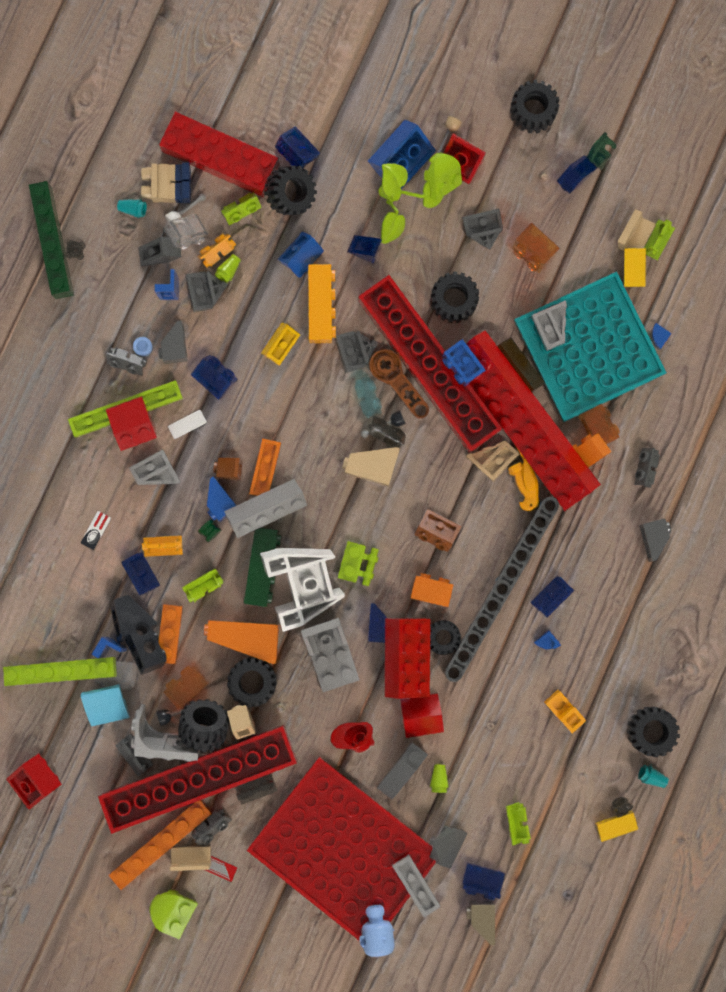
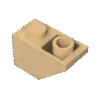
[227,705,255,739]

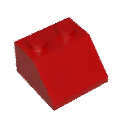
[106,396,157,451]
[6,753,62,810]

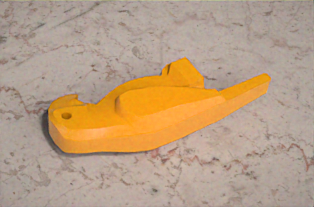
[508,444,539,511]

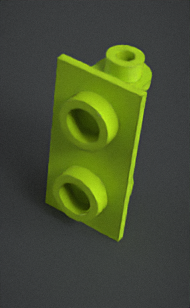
[221,192,262,226]
[644,219,675,261]
[182,568,224,603]
[506,802,531,845]

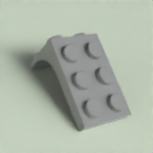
[131,704,200,762]

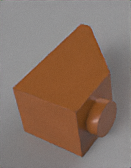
[213,458,243,481]

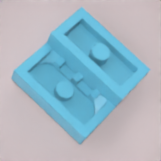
[80,684,130,726]

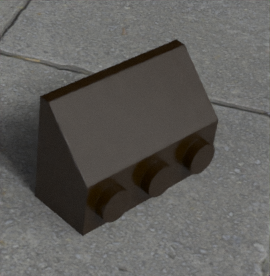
[498,338,545,393]

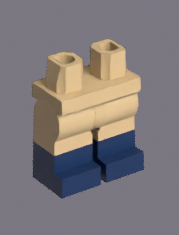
[141,162,191,204]

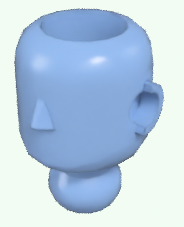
[359,905,395,957]

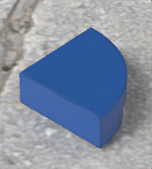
[652,323,672,350]
[534,630,561,649]

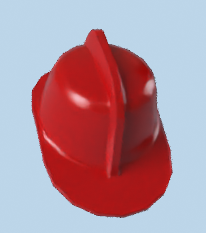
[330,722,375,753]

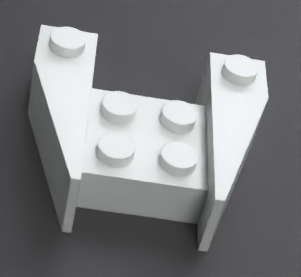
[260,548,345,632]

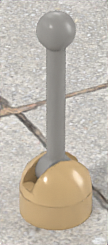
[436,116,462,154]

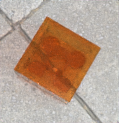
[512,222,560,274]

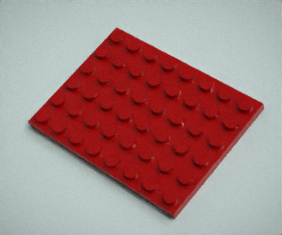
[246,756,436,940]

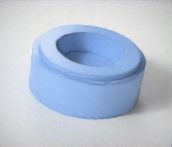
[133,337,153,357]

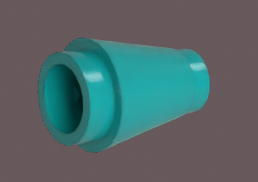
[117,199,147,218]
[638,765,669,788]

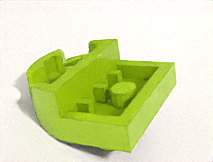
[424,153,462,200]
[149,890,198,939]

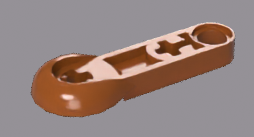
[369,349,429,419]

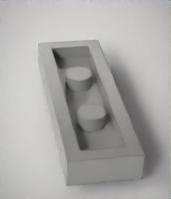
[392,855,441,917]

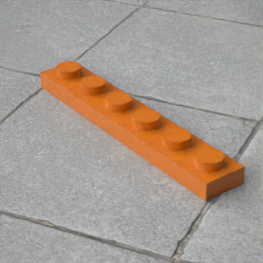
[109,800,212,890]

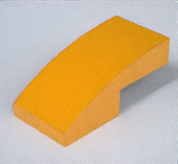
[544,690,586,733]

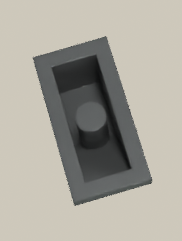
[138,237,182,266]
[158,321,188,364]
[639,519,671,562]

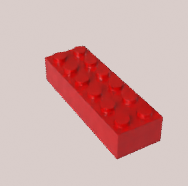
[159,111,279,198]

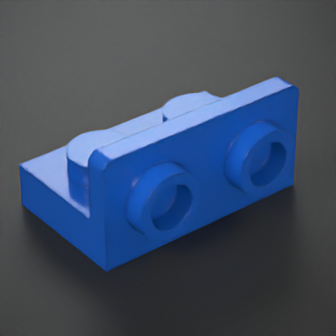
[442,339,485,386]

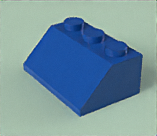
[368,120,436,189]

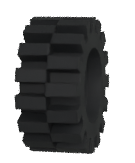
[430,620,461,655]

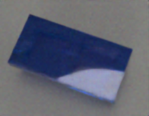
[121,552,161,596]
[530,576,575,618]

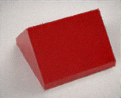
[443,133,486,184]
[400,693,444,738]

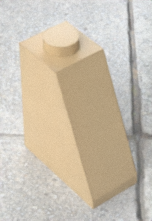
[342,447,400,487]

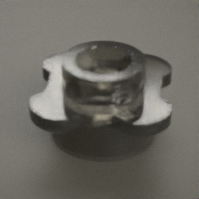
[65,240,86,260]
[611,797,633,817]

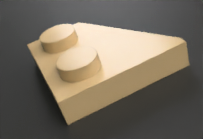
[466,441,519,482]

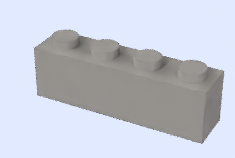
[224,479,307,538]

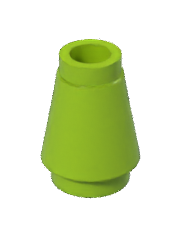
[215,254,241,283]
[430,764,449,793]

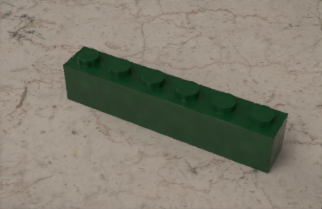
[29,181,74,300]

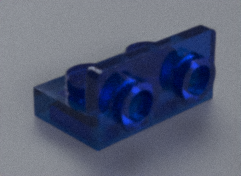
[275,126,320,169]
[191,355,238,400]
[461,862,505,900]

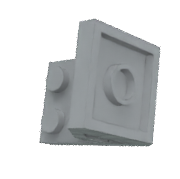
[301,618,359,692]

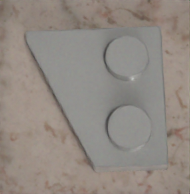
[531,301,567,351]
[129,450,181,485]

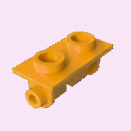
[197,234,236,268]
[142,536,183,557]

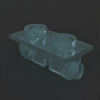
[354,377,382,418]

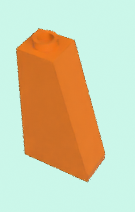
[204,620,279,664]

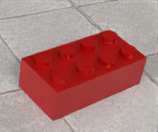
[385,618,430,699]

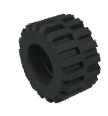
[510,80,560,134]
[264,166,317,215]
[430,272,479,323]
[227,657,277,707]
[178,699,229,752]
[627,706,680,757]

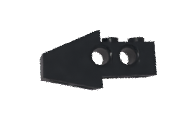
[110,595,167,675]

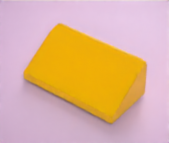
[624,248,646,287]
[261,323,301,366]
[595,811,638,842]

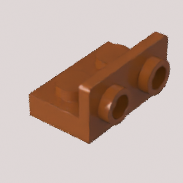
[414,509,462,552]

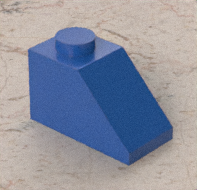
[207,477,237,522]

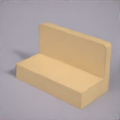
[618,209,656,251]
[170,845,211,871]

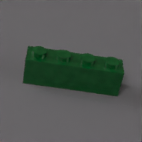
[244,528,282,607]

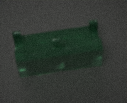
[586,132,616,171]

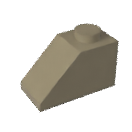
[466,901,495,945]

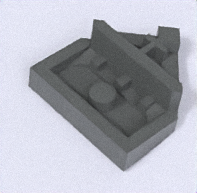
[462,209,503,250]
[185,271,228,313]
[335,331,378,373]
[429,825,468,868]

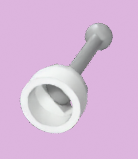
[165,193,206,228]

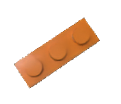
[249,438,281,496]
[158,604,183,664]

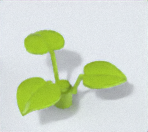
[379,163,444,244]

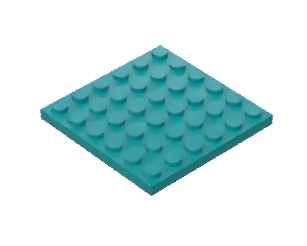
[514,271,667,422]

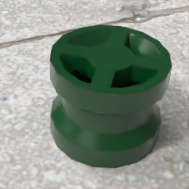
[198,519,222,543]

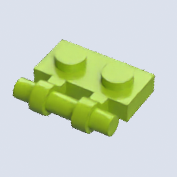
[338,541,379,587]

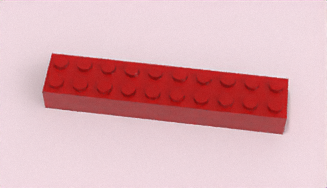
[358,275,502,454]
[466,330,601,511]
[98,725,297,834]

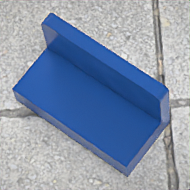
[278,231,324,278]
[155,269,179,300]
[91,637,128,658]

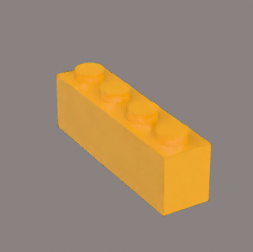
[308,264,336,343]

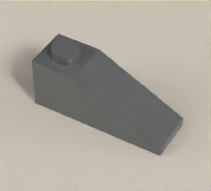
[377,741,428,799]

